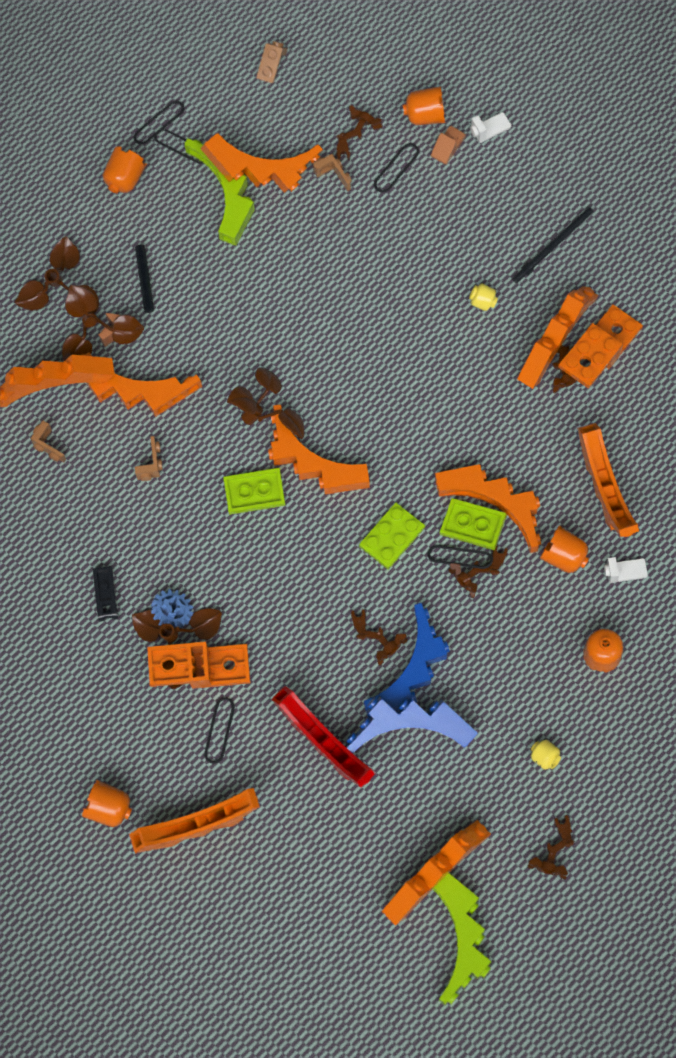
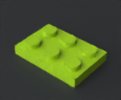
[223,468,286,515]
[439,498,507,550]
[359,503,425,570]

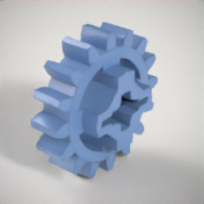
[151,589,193,628]

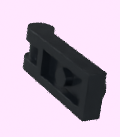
[93,566,118,622]

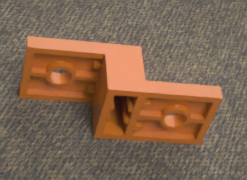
[558,305,643,389]
[147,642,250,689]

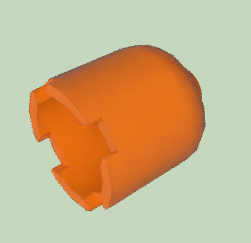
[403,86,445,125]
[102,147,147,194]
[540,526,589,573]
[583,629,623,673]
[82,780,132,827]

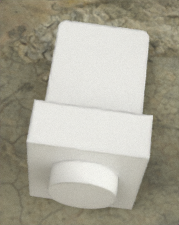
[470,112,511,143]
[604,557,648,583]

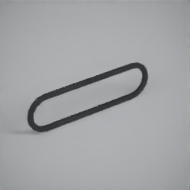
[133,101,185,144]
[154,129,204,164]
[374,143,419,193]
[428,545,493,569]
[204,697,235,764]

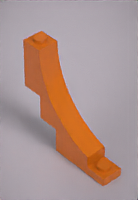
[81,352,202,417]

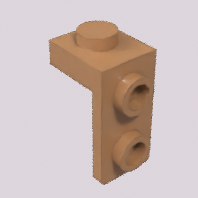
[257,41,288,83]
[313,154,352,191]
[30,421,66,463]
[135,436,163,481]

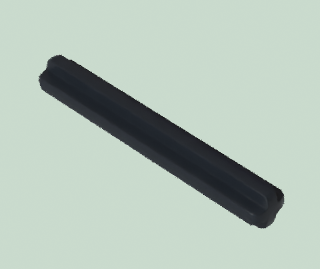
[135,244,154,313]

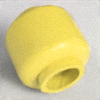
[469,284,498,311]
[531,740,561,770]

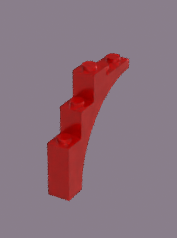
[271,686,375,788]

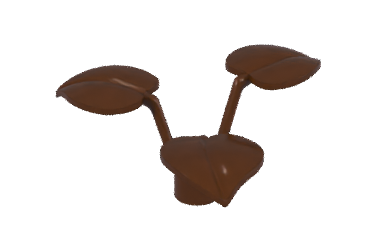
[15,236,99,312]
[62,285,144,361]
[227,367,304,440]
[132,609,222,689]

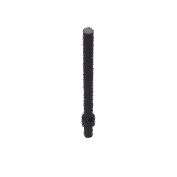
[512,207,594,284]

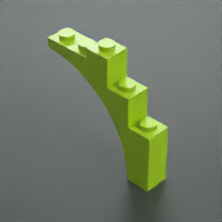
[184,138,255,246]
[433,873,491,1006]

